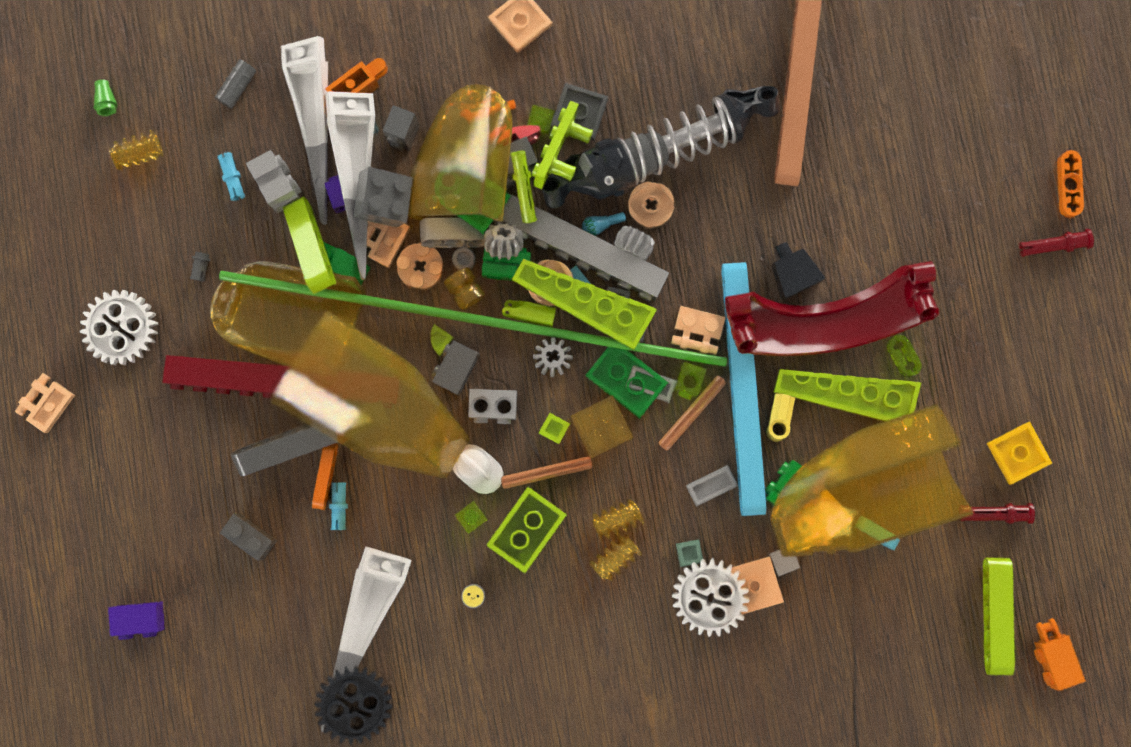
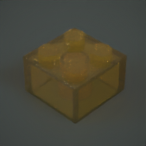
[570,395,633,459]

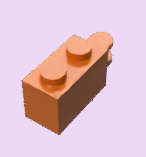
[325,58,388,93]
[1034,618,1086,691]

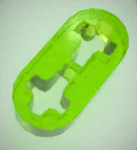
[887,335,922,377]

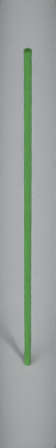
[219,271,727,367]

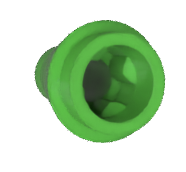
[94,80,118,116]

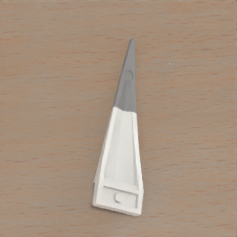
[281,36,328,225]
[325,92,375,280]
[321,547,411,732]

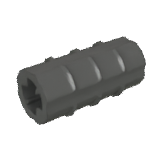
[215,59,257,109]

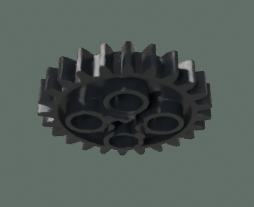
[314,665,392,745]

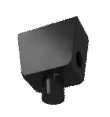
[771,242,825,301]

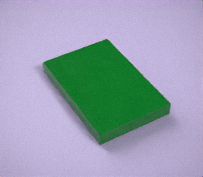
[585,347,669,419]

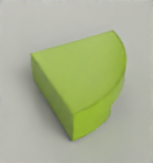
[431,324,454,356]

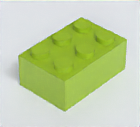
[486,487,567,573]

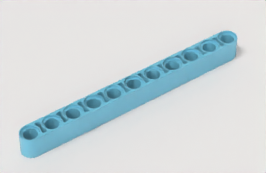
[722,262,766,516]

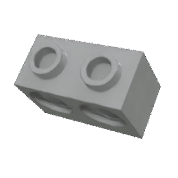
[468,389,517,424]

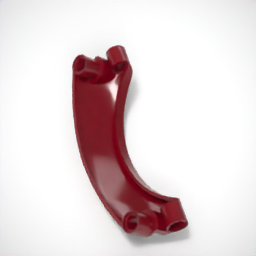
[725,261,940,356]

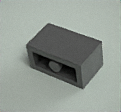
[383,105,420,151]
[431,340,480,396]
[220,513,278,561]

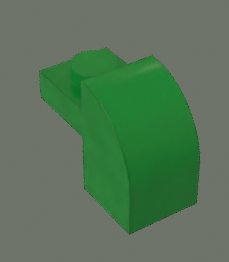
[323,242,371,288]

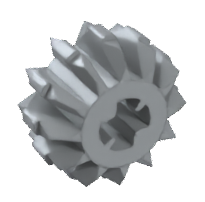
[484,222,523,260]
[614,226,655,260]
[533,337,573,377]

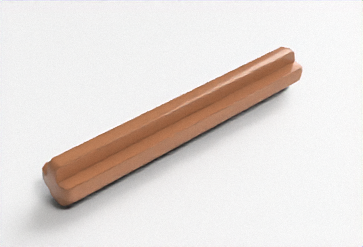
[658,376,726,451]
[501,456,592,489]

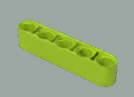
[283,197,336,294]
[983,558,1015,675]

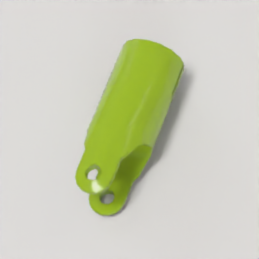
[502,300,556,327]

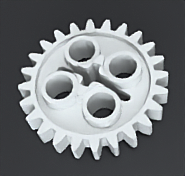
[80,290,158,365]
[672,558,750,637]

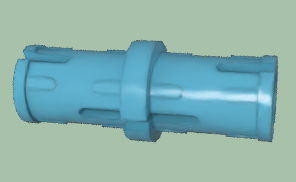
[218,152,245,201]
[329,483,348,530]

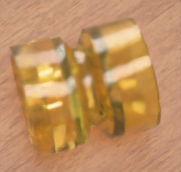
[443,267,486,311]

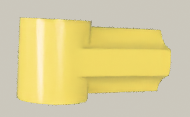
[766,394,795,442]

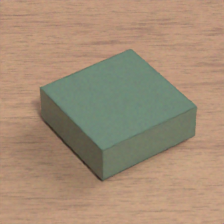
[676,539,703,567]

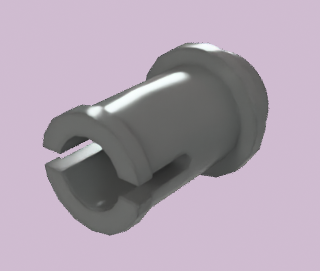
[190,252,211,282]

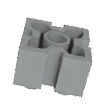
[246,150,301,214]

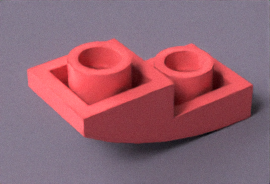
[491,125,541,149]

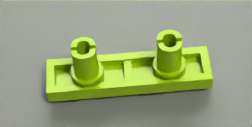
[532,101,593,190]

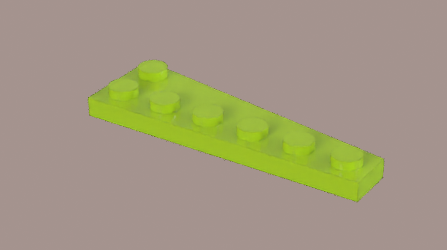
[512,259,657,350]
[773,369,921,428]

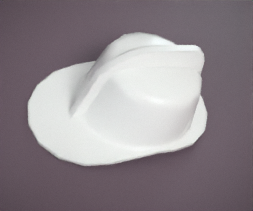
[452,444,503,494]

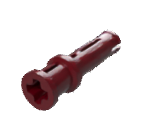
[1019,228,1094,257]
[959,503,1035,524]

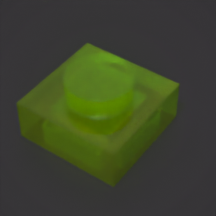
[527,105,555,134]
[455,501,488,534]

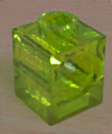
[674,362,707,400]

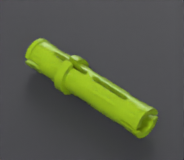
[510,151,537,223]

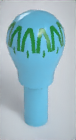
[582,212,626,236]

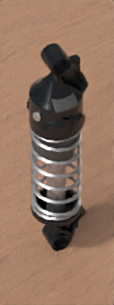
[542,86,780,208]

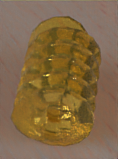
[109,130,163,170]
[592,498,645,542]
[589,535,642,583]

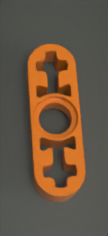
[1057,150,1084,218]
[312,443,338,510]

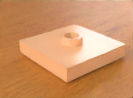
[488,0,552,53]
[729,556,784,614]

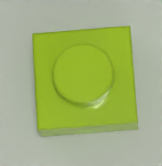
[539,413,570,444]

